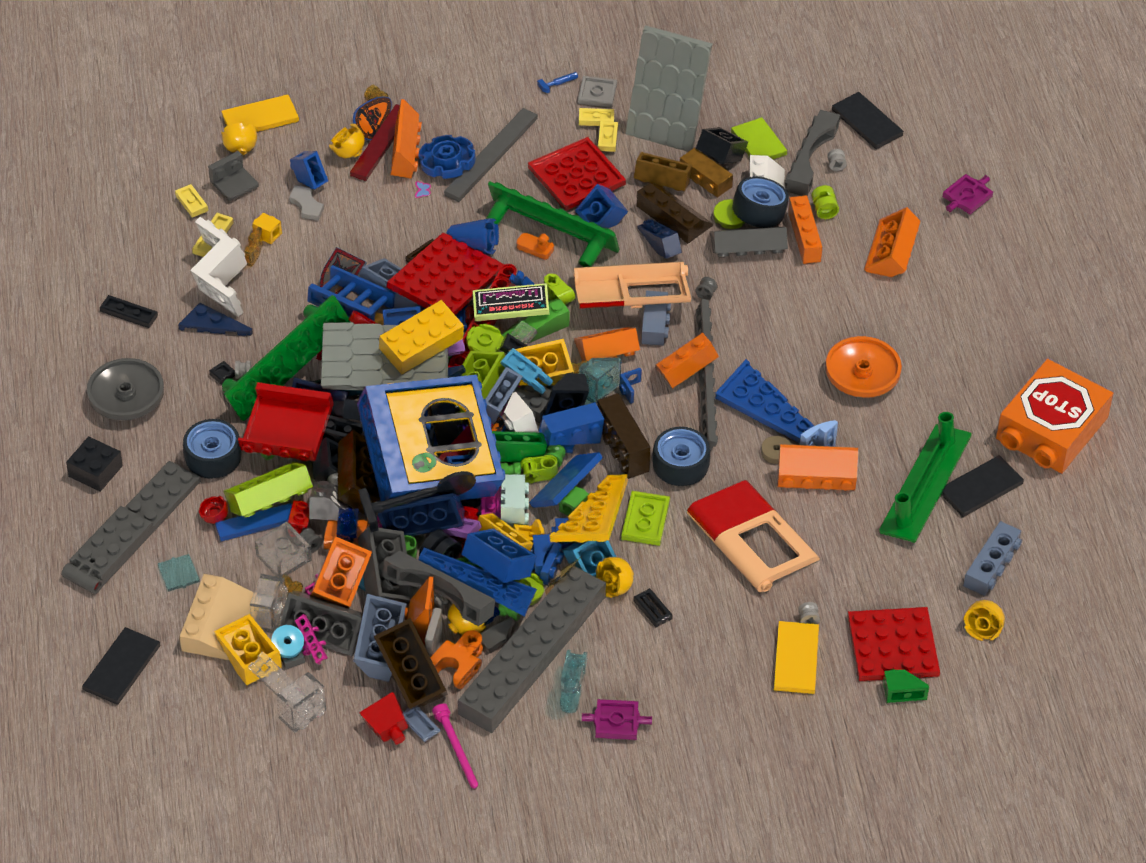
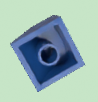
[575,184,628,228]

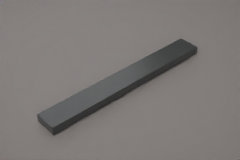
[444,108,538,202]

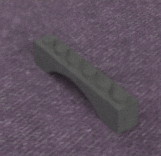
[785,110,840,196]
[383,550,495,626]

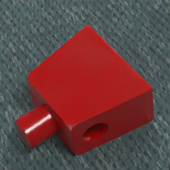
[359,692,408,744]

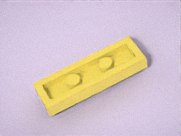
[192,213,233,257]

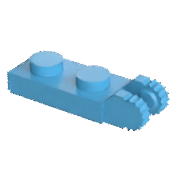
[500,348,553,394]

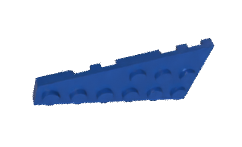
[715,359,814,443]
[418,548,537,617]

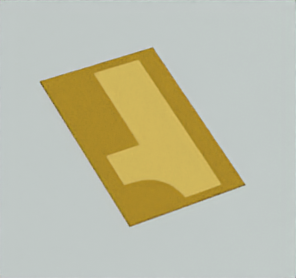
[545,556,582,590]

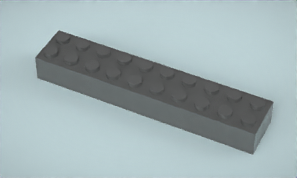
[458,566,606,733]

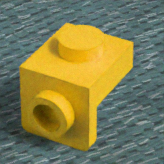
[512,519,544,542]

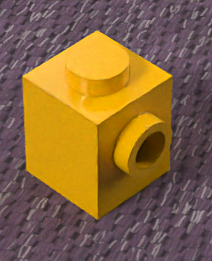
[252,213,282,244]

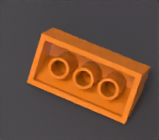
[390,99,422,179]
[864,207,920,277]
[778,444,858,491]

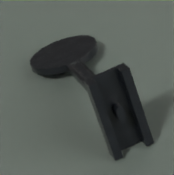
[358,471,476,533]

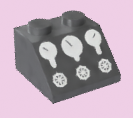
[309,481,353,521]

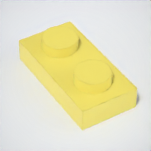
[579,108,614,126]
[598,121,618,152]
[175,184,208,218]

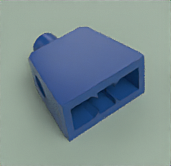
[290,151,328,190]

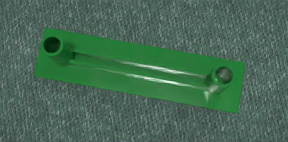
[486,181,620,267]
[222,295,351,421]
[879,412,972,543]

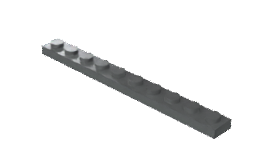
[695,299,718,452]

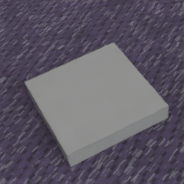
[578,76,617,108]
[425,608,442,657]

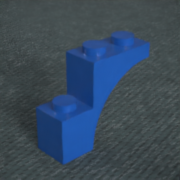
[530,518,577,577]

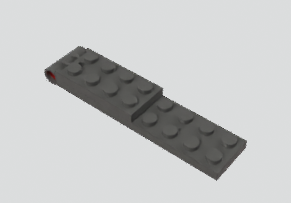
[61,461,201,594]

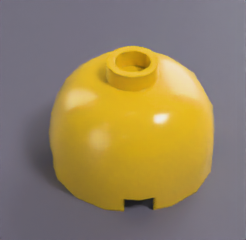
[221,123,257,155]
[329,124,365,158]
[596,557,634,598]
[963,600,1005,641]
[448,603,486,635]

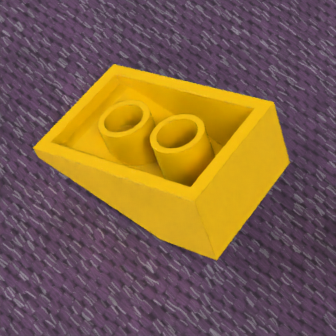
[509,339,574,386]
[214,614,282,685]

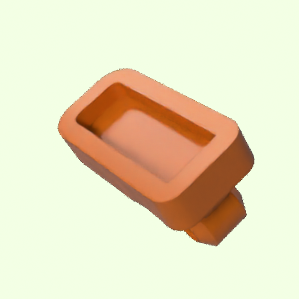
[517,233,554,260]

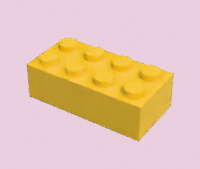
[379,300,464,375]

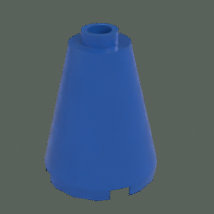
[447,218,499,255]

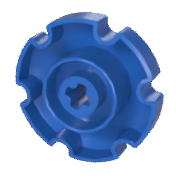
[418,135,476,179]

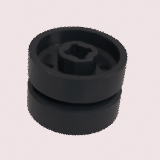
[419,529,462,559]

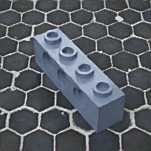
[963,521,1022,596]

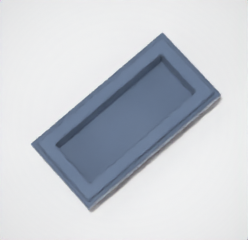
[403,707,440,742]

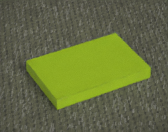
[731,117,787,160]
[621,491,670,546]

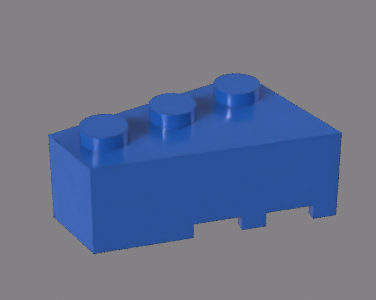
[540,402,604,445]

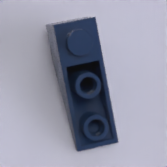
[637,219,682,259]

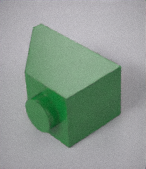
[883,669,929,703]

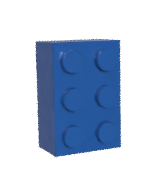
[462,528,537,583]

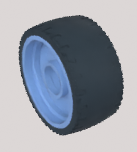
[732,176,789,228]
[183,419,242,479]
[652,426,710,486]

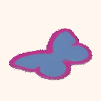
[415,181,431,198]

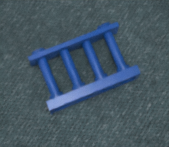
[307,265,395,321]

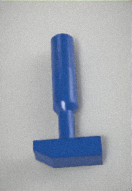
[537,72,578,93]

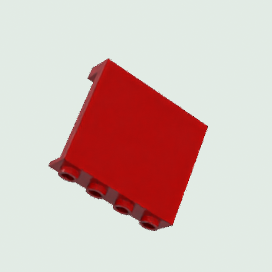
[238,382,334,461]

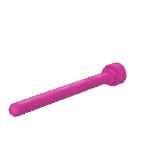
[432,703,478,789]

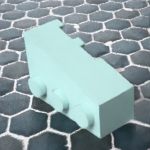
[501,474,529,527]

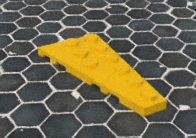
[549,474,628,543]

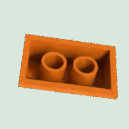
[574,327,640,364]
[655,333,719,389]

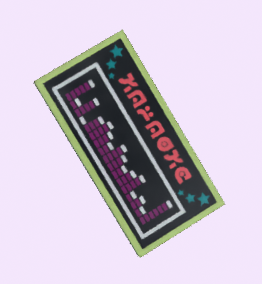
[473,283,549,321]

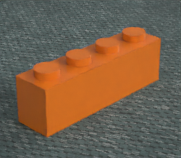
[788,195,822,264]

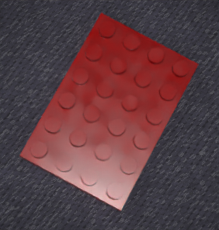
[386,232,505,315]

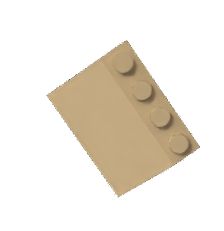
[180,574,263,660]

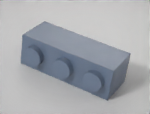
[641,291,671,346]
[485,367,523,425]

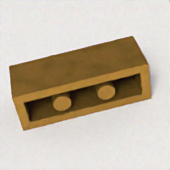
[680,147,733,198]
[634,152,692,191]

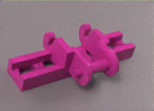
[295,614,328,664]

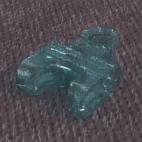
[560,650,588,713]

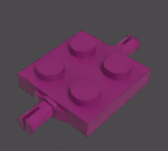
[942,174,993,214]
[582,699,652,740]

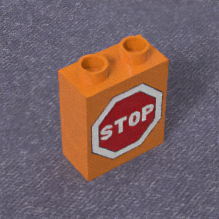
[996,358,1114,474]

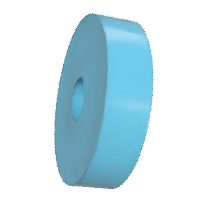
[271,625,304,658]

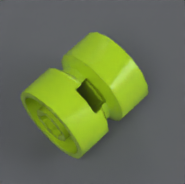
[811,185,839,219]

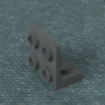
[208,151,259,201]

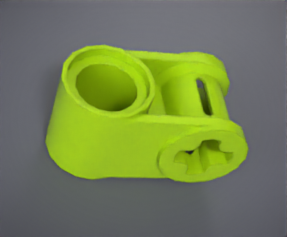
[544,273,575,305]
[520,455,558,483]

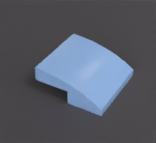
[800,420,838,447]

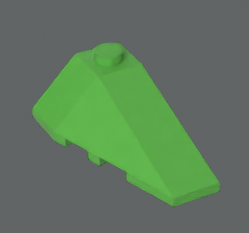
[501,299,570,344]

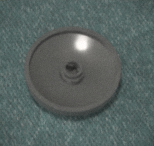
[87,358,164,420]

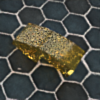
[244,227,263,267]

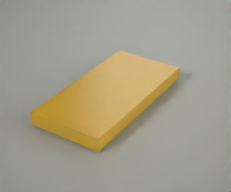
[221,94,299,132]
[774,621,819,694]

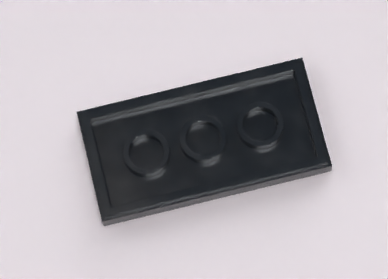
[832,92,904,149]
[941,455,1024,517]
[82,627,161,705]

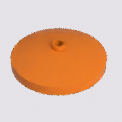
[826,336,902,398]

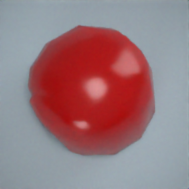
[198,496,229,524]

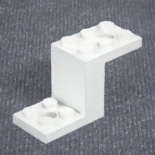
[190,217,247,317]

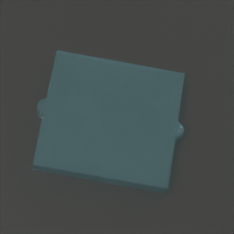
[158,554,200,592]

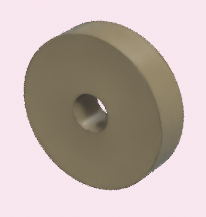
[761,436,792,464]

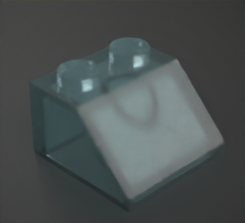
[578,358,621,404]

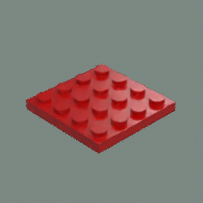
[528,137,626,211]
[847,607,940,681]

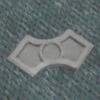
[289,185,324,221]

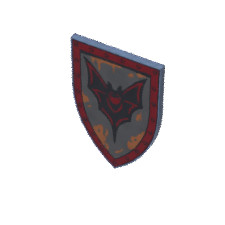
[319,247,367,294]

